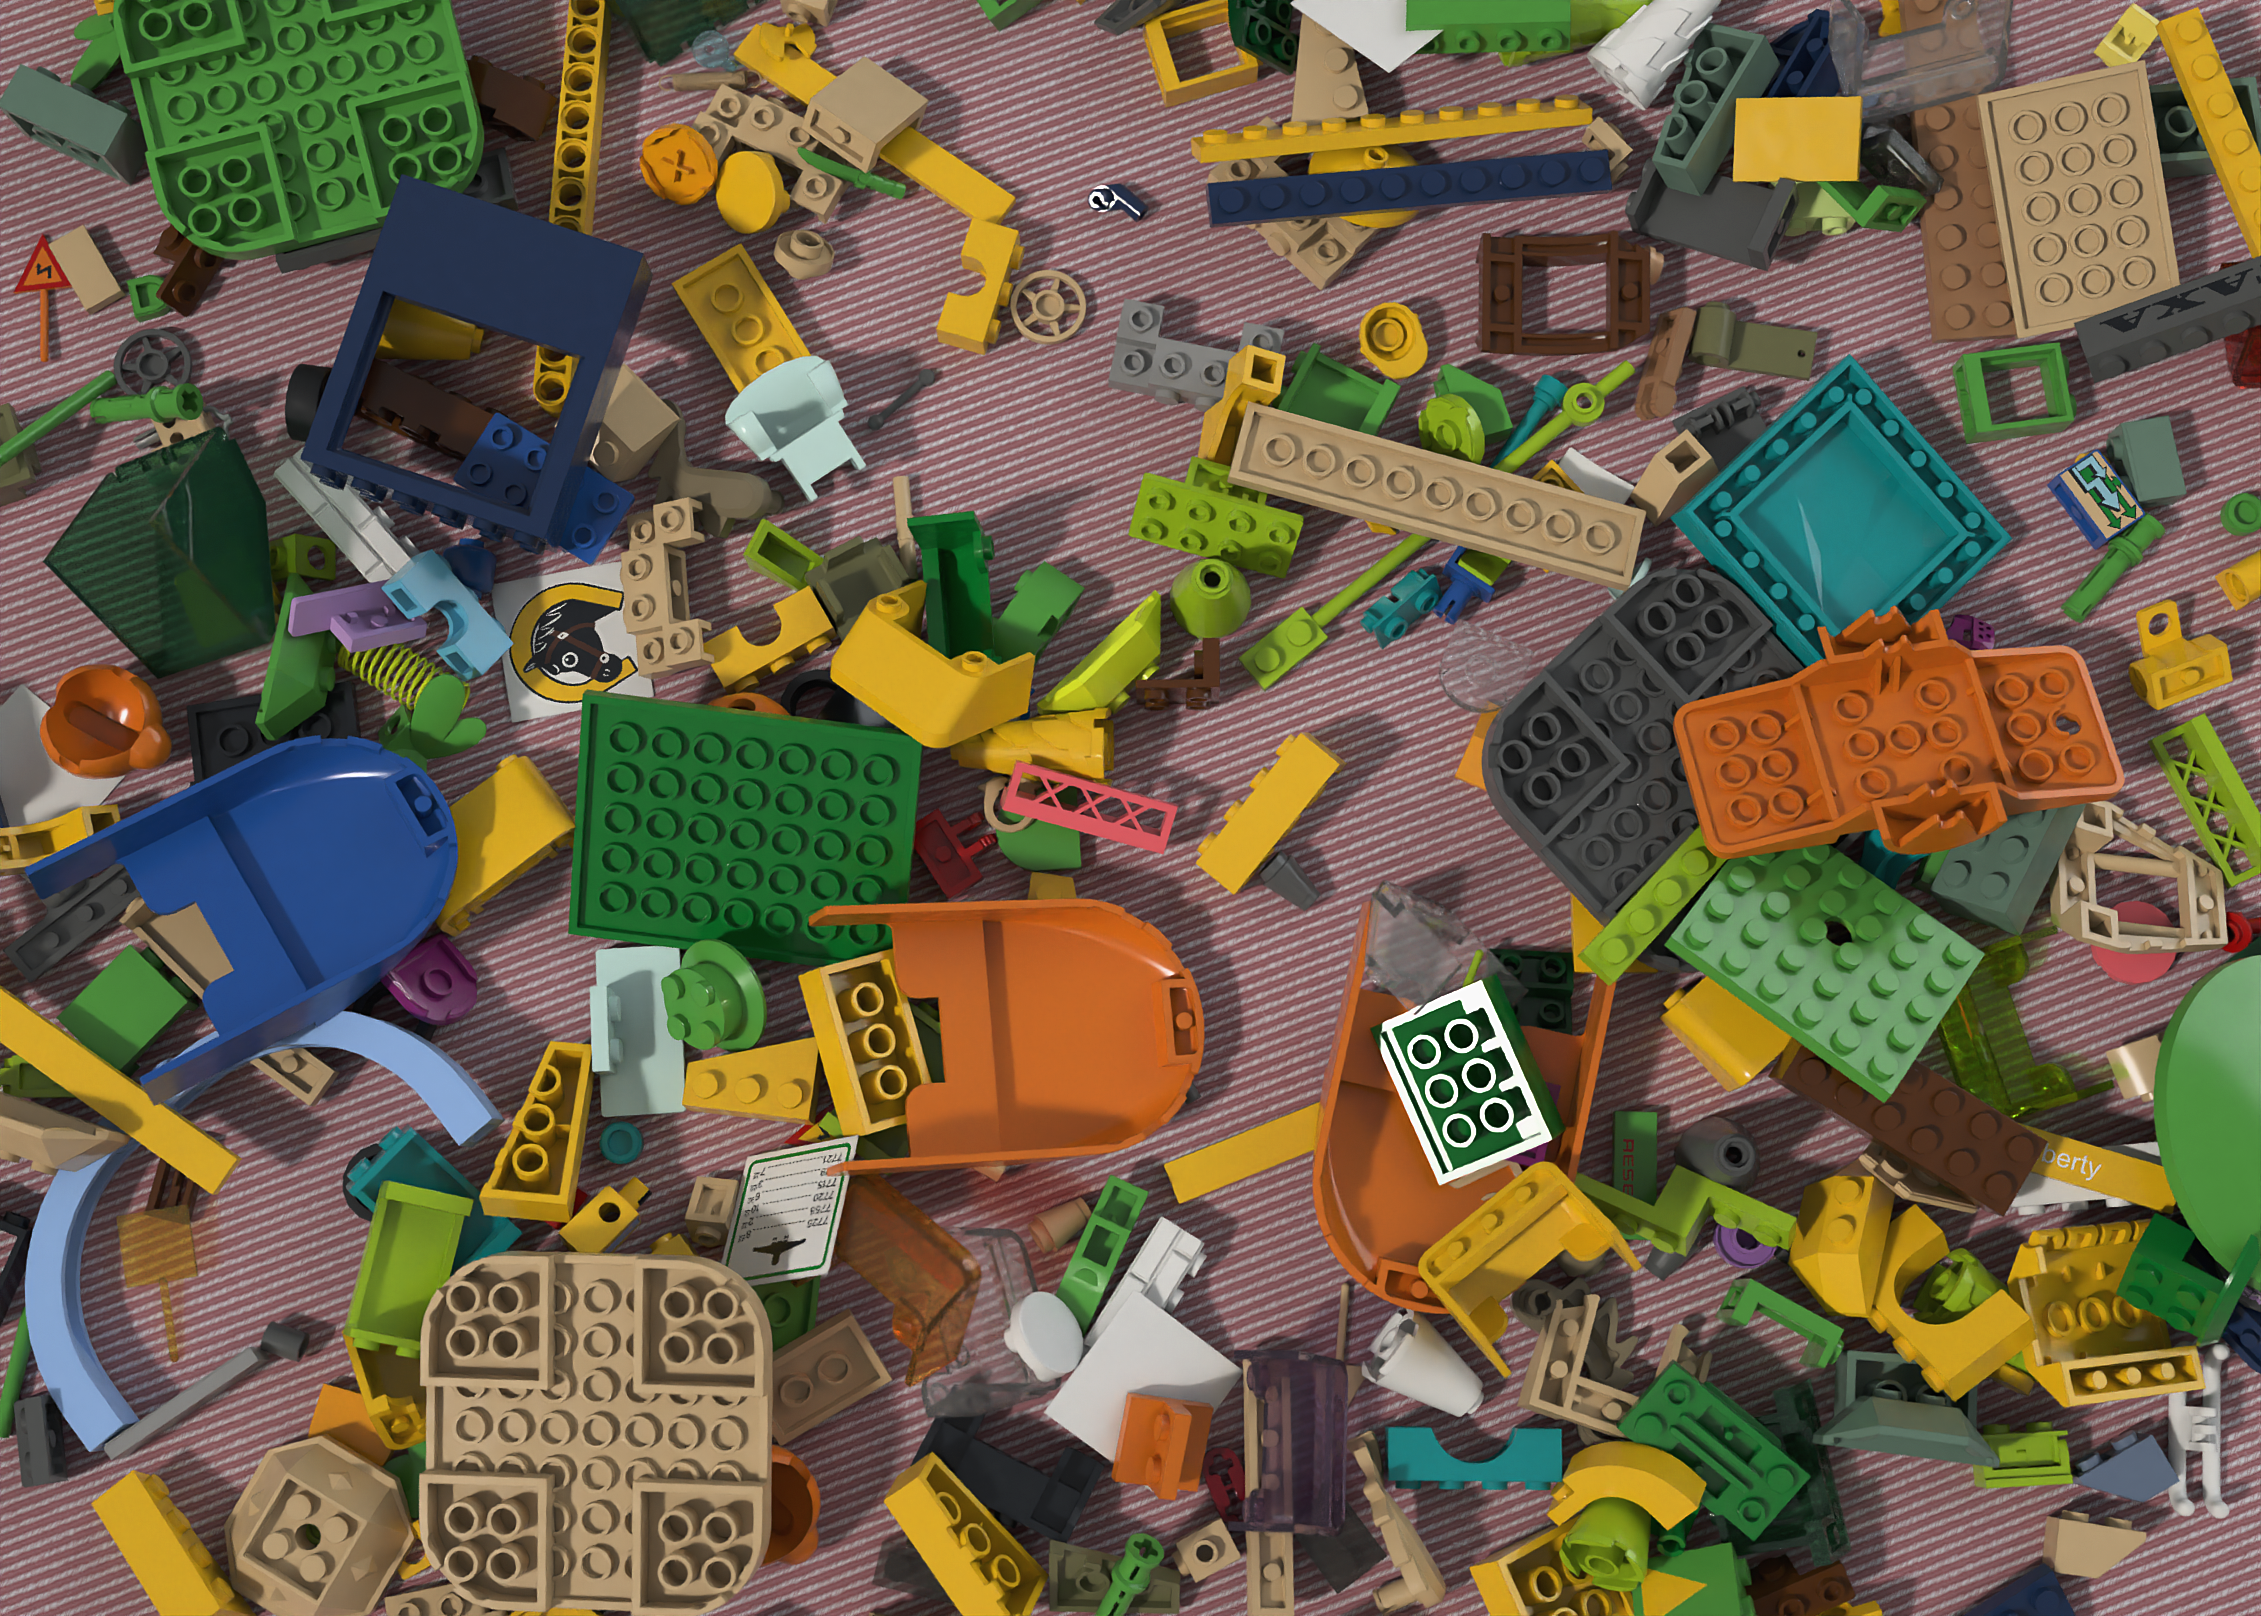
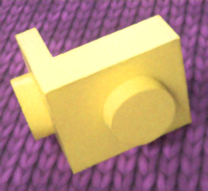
[2093,3,2160,67]

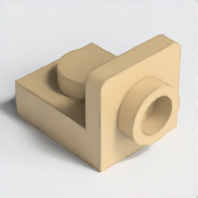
[684,1176,740,1247]

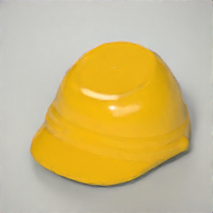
[1358,302,1428,379]

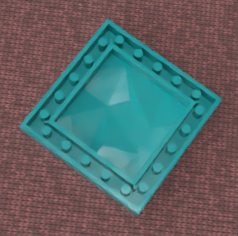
[1670,354,2013,668]

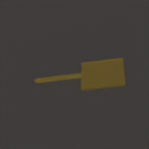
[116,1204,198,1362]

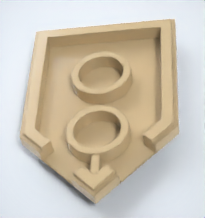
[1859,1141,1978,1214]

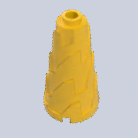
[950,707,1115,788]

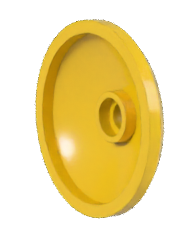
[1308,144,1420,228]

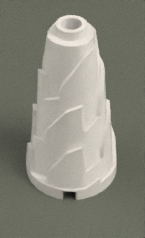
[1586,0,1721,111]

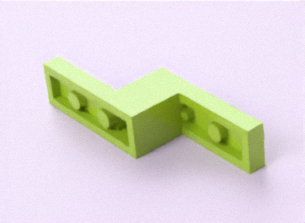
[1574,1165,1797,1256]

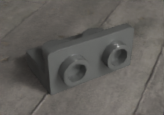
[14,1395,68,1488]

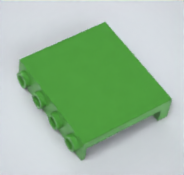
[1406,0,1571,54]

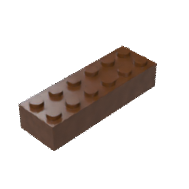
[1768,1037,2048,1217]

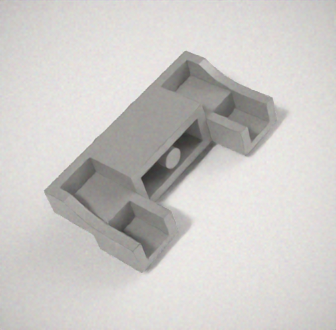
[1108,299,1284,412]

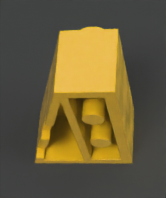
[682,1037,823,1126]

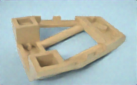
[2049,801,2228,954]

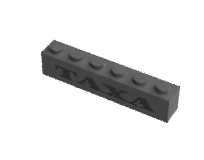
[2074,256,2261,383]

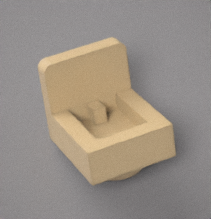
[1581,116,1633,185]

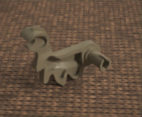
[1510,1277,1638,1446]

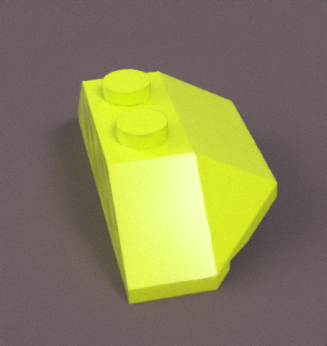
[1037,590,1161,715]

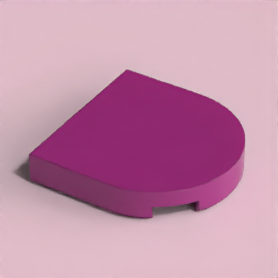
[381,931,478,1025]

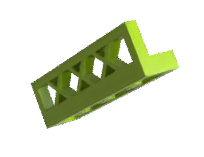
[2148,713,2261,889]

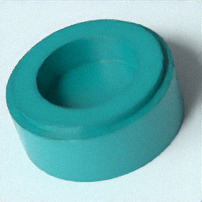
[599,1121,644,1165]

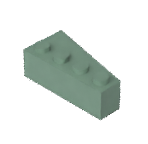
[1652,23,1780,197]

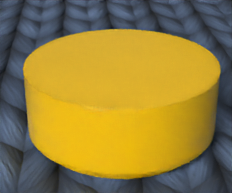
[1988,1364,2035,1396]

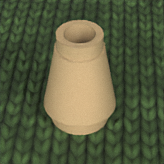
[1027,1197,1092,1254]

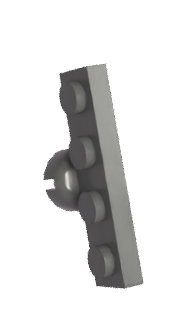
[3,864,141,983]

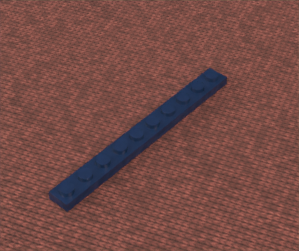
[1205,150,1612,228]

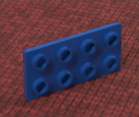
[453,413,635,565]

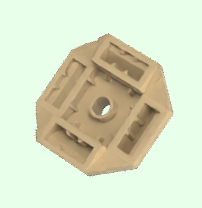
[224,1434,418,1616]

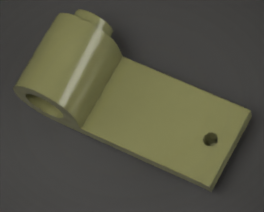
[1688,302,1818,381]

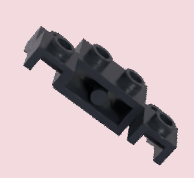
[910,1386,1105,1543]

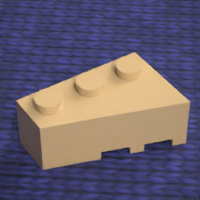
[1291,13,1369,126]

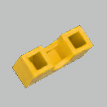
[936,217,1025,355]
[703,586,837,695]

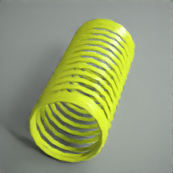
[337,643,470,710]

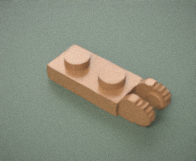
[1634,306,1697,421]

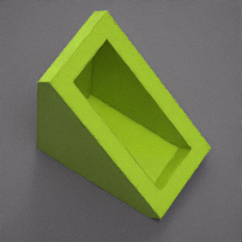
[743,519,824,592]

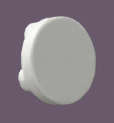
[1004,1291,1084,1382]

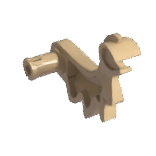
[1343,1430,1446,1616]

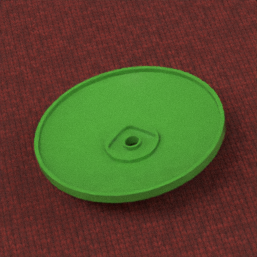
[2154,955,2261,1292]

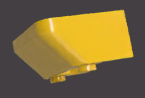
[830,580,1035,748]
[1418,1162,1642,1379]

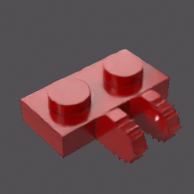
[914,808,998,901]

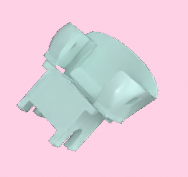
[725,356,867,502]

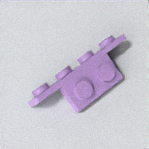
[288,579,433,653]

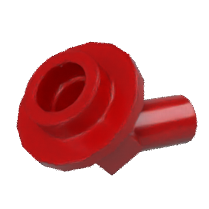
[2221,911,2261,953]

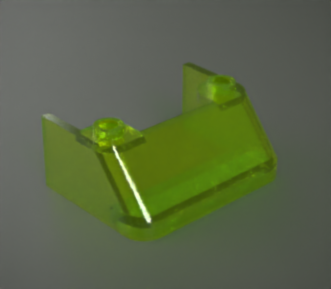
[1936,925,2115,1119]

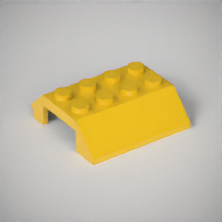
[2007,1218,2206,1407]

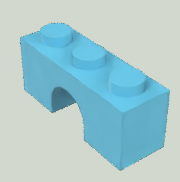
[381,549,514,681]

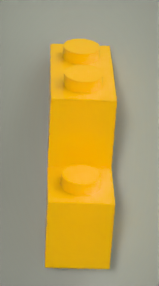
[1198,345,1286,466]

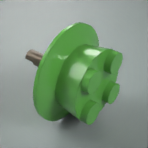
[661,939,771,1052]

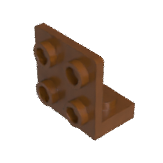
[1136,638,1220,711]

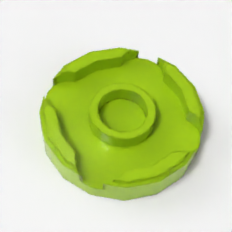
[1419,393,1485,465]

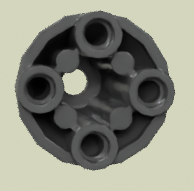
[1674,1117,1760,1194]

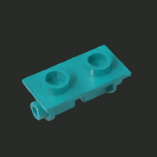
[1360,568,1443,649]

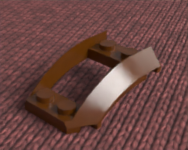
[1474,231,1650,356]

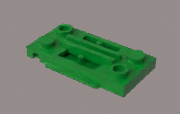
[1617,1359,1811,1541]

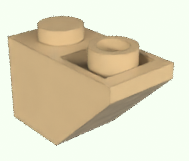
[1630,429,1719,527]
[2042,1510,2147,1579]

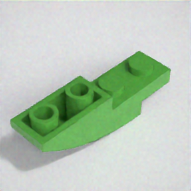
[1055,1174,1149,1338]

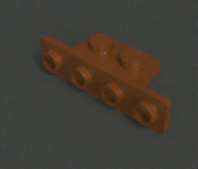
[153,224,225,317]
[1745,1554,1855,1616]

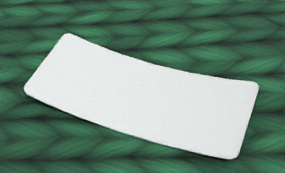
[1558,448,1635,505]

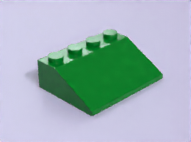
[1370,973,1566,1185]

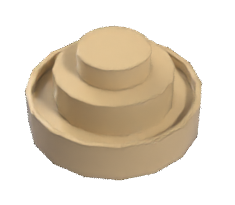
[774,230,835,280]

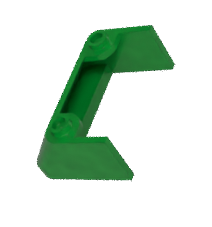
[907,511,1003,665]

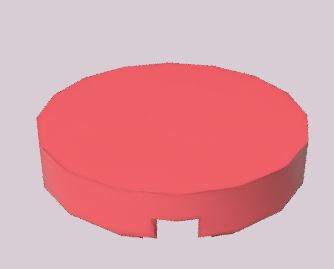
[2090,901,2177,985]

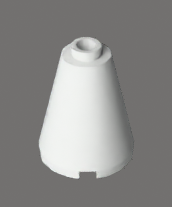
[1362,1308,1484,1417]

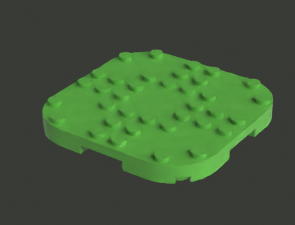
[113,0,484,260]

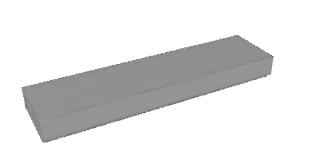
[103,1347,270,1460]

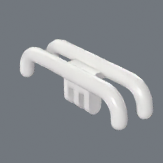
[2168,1341,2230,1519]

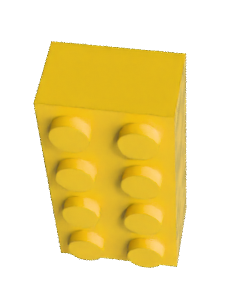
[798,948,932,1138]

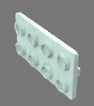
[589,946,687,1117]

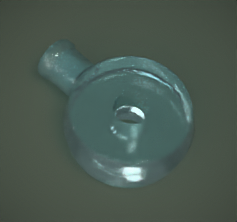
[692,30,739,72]

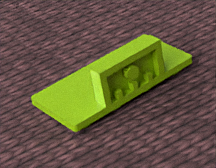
[1128,456,1304,578]

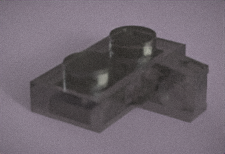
[872,1538,955,1605]

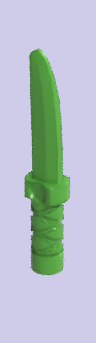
[797,147,906,200]

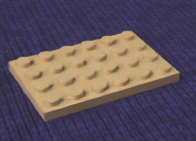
[1975,60,2180,339]

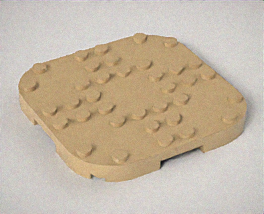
[419,1251,773,1616]

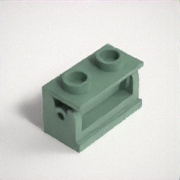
[2106,415,2187,509]

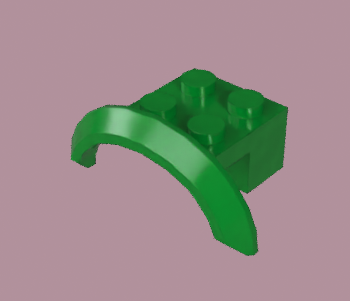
[2116,1213,2261,1347]

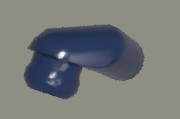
[1088,183,1149,222]

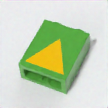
[1632,1542,1756,1616]

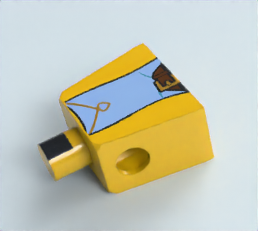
[558,1176,652,1253]

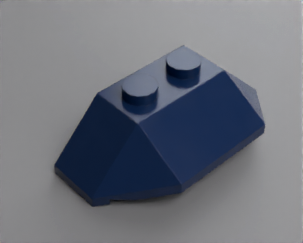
[1760,9,1854,98]

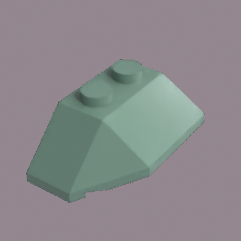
[1813,1388,2000,1468]

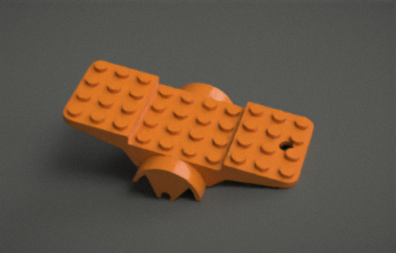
[1673,606,2125,859]

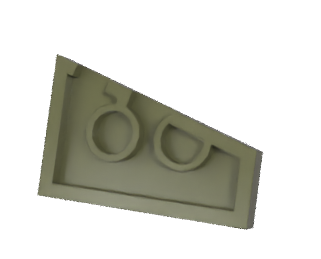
[1049,1539,1180,1614]

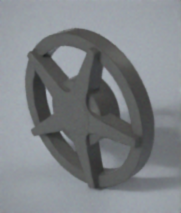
[114,329,193,395]

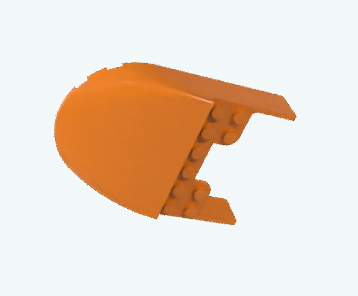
[809,898,1205,1177]
[1312,901,1617,1314]

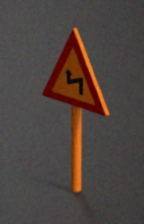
[13,233,72,362]

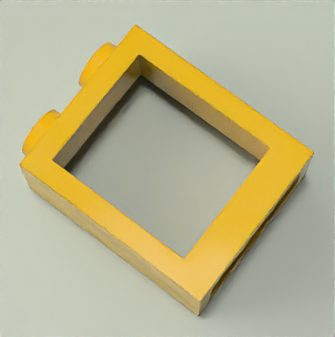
[1143,0,1263,108]

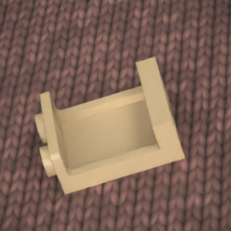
[801,56,929,173]

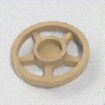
[1010,270,1086,345]

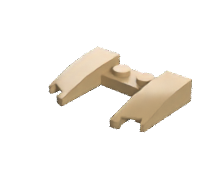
[1517,1294,1712,1442]

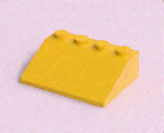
[1469,1511,1634,1616]

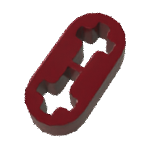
[1202,1446,1246,1527]

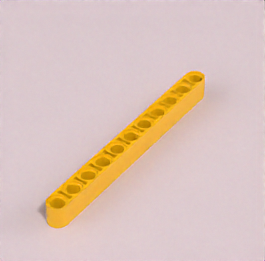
[533,0,612,418]

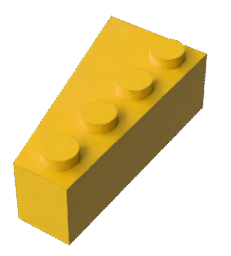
[1196,732,1347,895]
[479,1041,595,1223]
[883,1452,1049,1616]
[91,1470,256,1616]

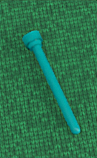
[1449,374,1568,544]

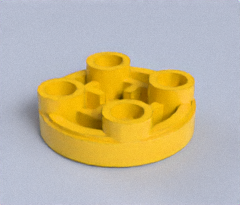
[715,151,790,234]

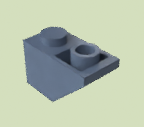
[2071,1430,2180,1502]

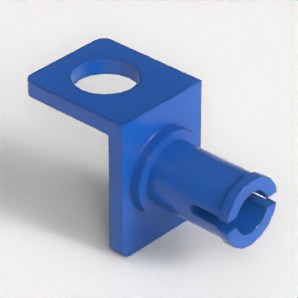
[1432,546,1496,625]

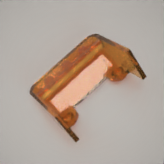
[791,1174,982,1388]

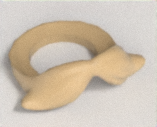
[977,776,1042,833]

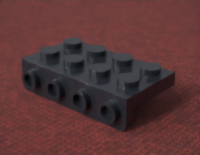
[186,681,361,787]

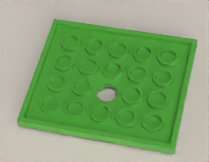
[1664,844,1985,1103]

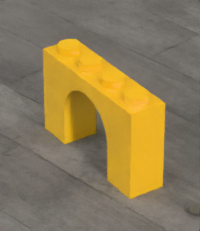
[1867,1204,2037,1402]

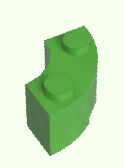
[993,561,1085,667]

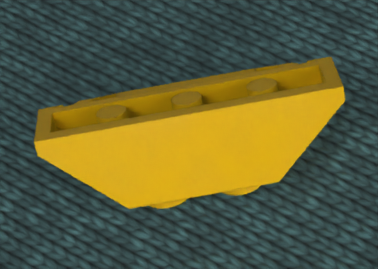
[1788,1158,1895,1318]

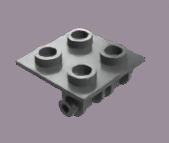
[1672,386,1767,471]

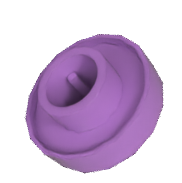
[1713,1222,1777,1269]

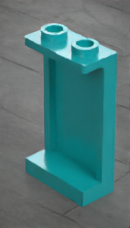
[346,1123,522,1278]

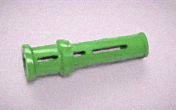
[90,383,203,424]
[2061,512,2165,623]
[1094,1533,1164,1616]

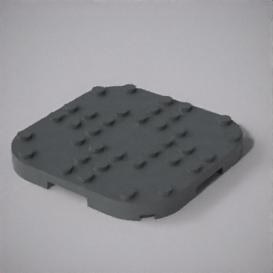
[1482,567,1864,974]

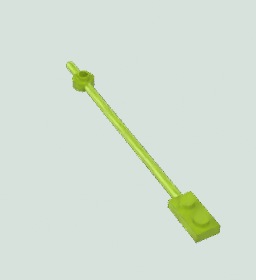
[1238,360,1635,692]

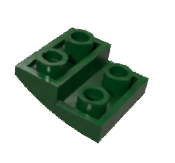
[1228,0,1300,75]
[1487,948,1574,1035]

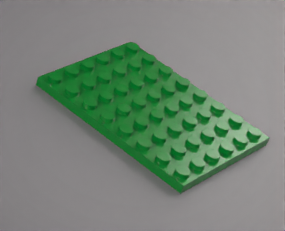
[568,690,924,967]

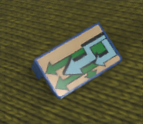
[2047,449,2145,550]

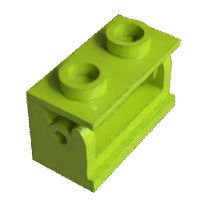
[1973,1421,2073,1489]

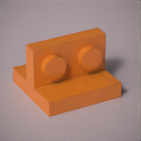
[1111,1392,1214,1501]

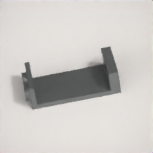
[1625,157,1800,271]

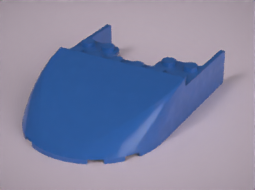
[24,735,458,1105]

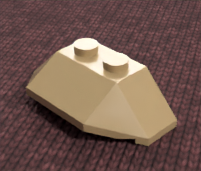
[0,1091,130,1176]

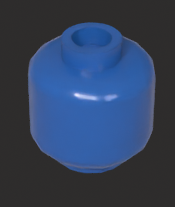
[443,538,497,601]

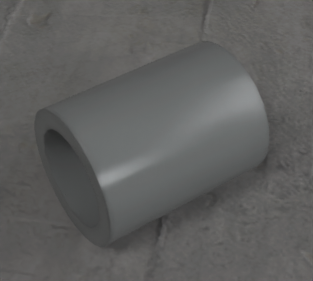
[260,1321,310,1362]

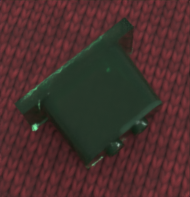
[1708,1378,1852,1567]

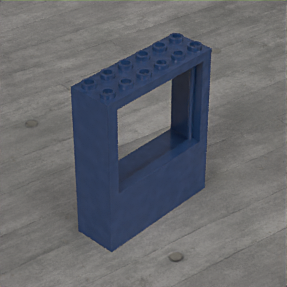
[300,174,653,556]

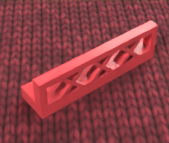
[1000,760,1178,854]

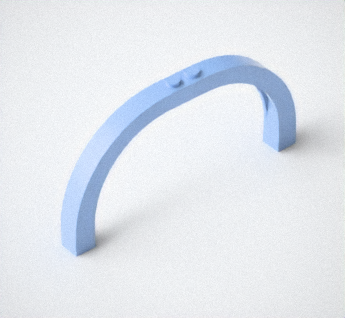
[25,1011,505,1452]

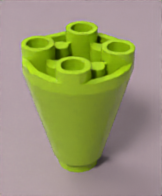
[1170,559,1251,641]

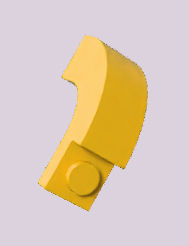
[0,804,121,877]
[1546,1441,1707,1530]

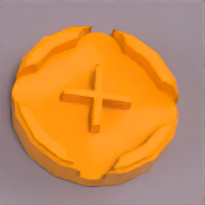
[640,123,718,205]

